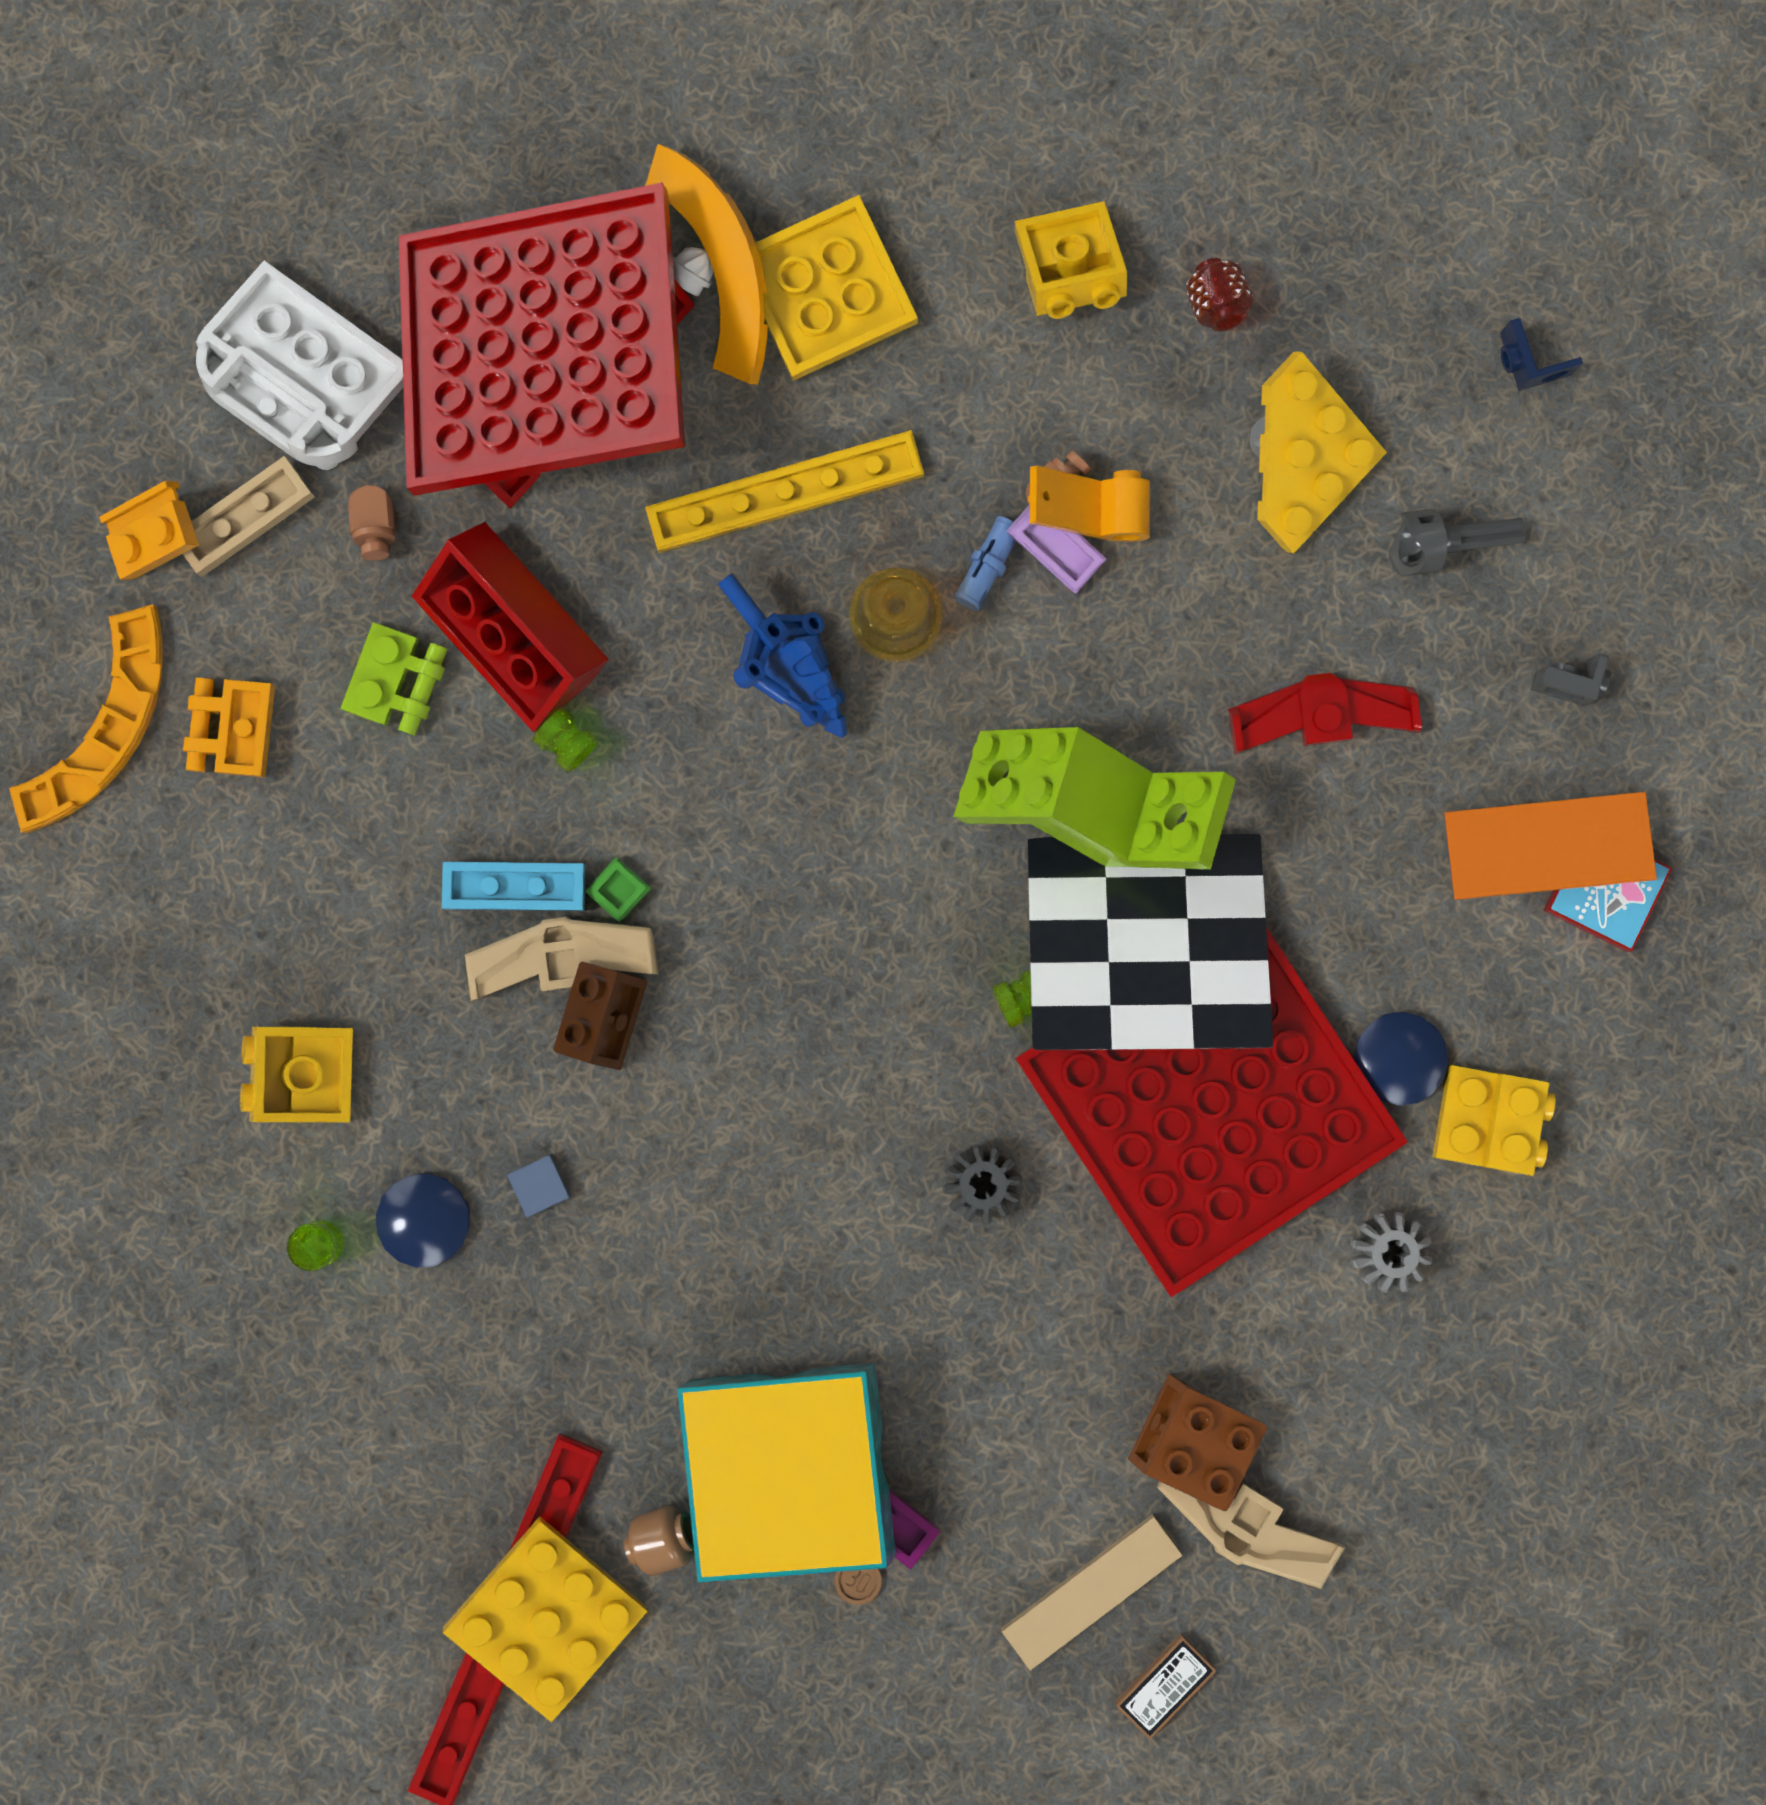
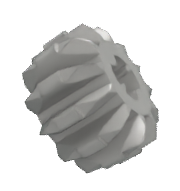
[1350,1212,1432,1293]

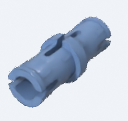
[953,516,1016,612]

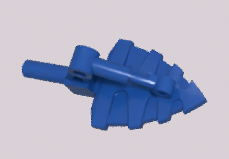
[718,573,847,738]

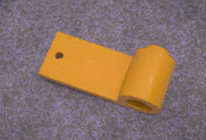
[1028,465,1150,542]

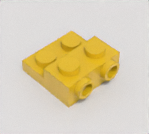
[1015,201,1127,319]
[240,1027,353,1122]
[1432,1065,1556,1176]

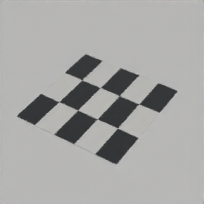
[1028,834,1273,1050]

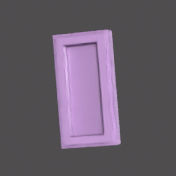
[1006,504,1106,594]

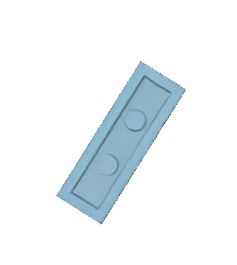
[442,862,586,911]

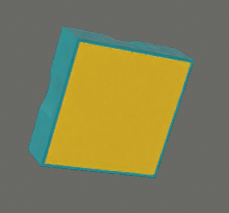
[677,1363,896,1582]

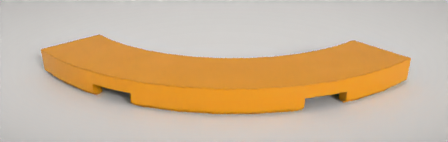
[645,144,768,385]
[9,604,163,834]

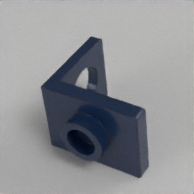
[1500,318,1583,391]

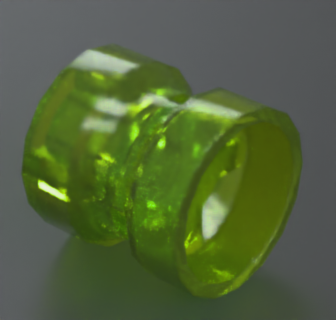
[532,708,599,773]
[991,969,1032,1029]
[287,1220,345,1271]

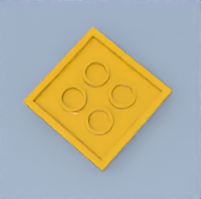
[755,195,918,381]
[443,1516,648,1723]

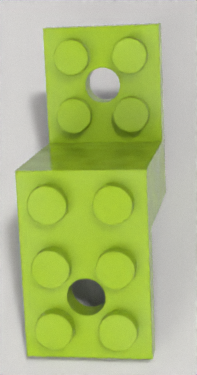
[953,727,1236,869]

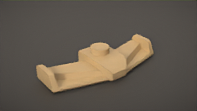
[464,916,659,1001]
[1157,1481,1346,1589]

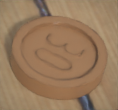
[834,1569,882,1605]

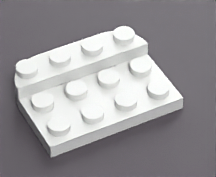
[196,261,403,470]

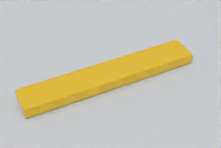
[645,430,925,553]

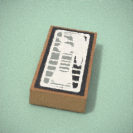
[1114,1633,1216,1740]

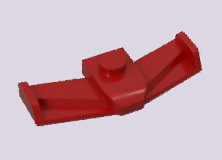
[1228,673,1422,755]

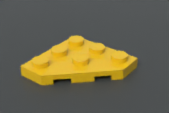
[1257,352,1387,553]

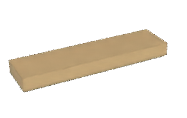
[1001,1514,1182,1671]

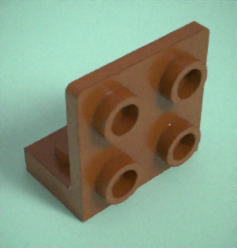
[1128,1374,1267,1511]

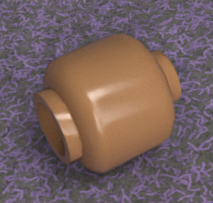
[624,1505,694,1576]

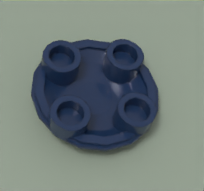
[1354,1012,1448,1106]
[376,1174,470,1268]

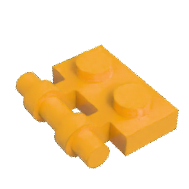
[183,678,275,778]

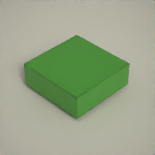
[585,857,652,923]

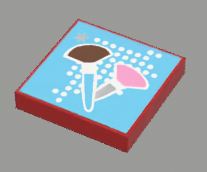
[1543,859,1672,952]

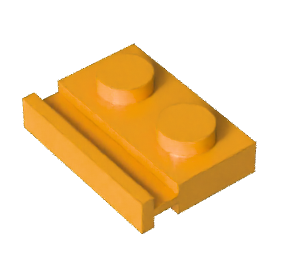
[99,480,199,580]

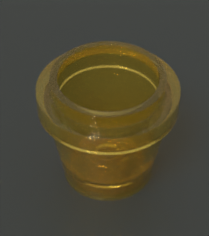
[849,568,942,662]

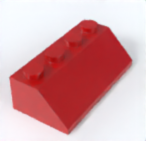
[411,522,609,733]

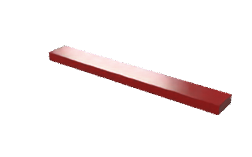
[407,1433,603,1805]

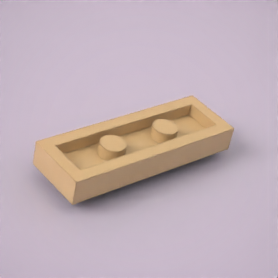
[183,456,315,577]

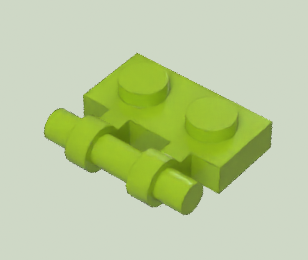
[340,622,448,736]

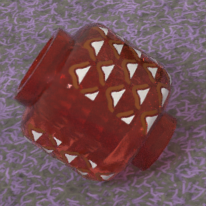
[1186,258,1253,332]

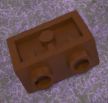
[554,962,648,1070]

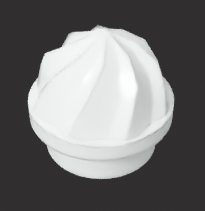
[673,247,713,296]

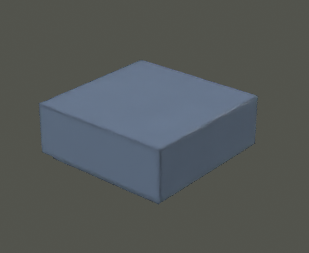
[507,1154,571,1218]

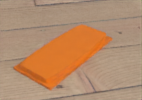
[1444,792,1657,900]

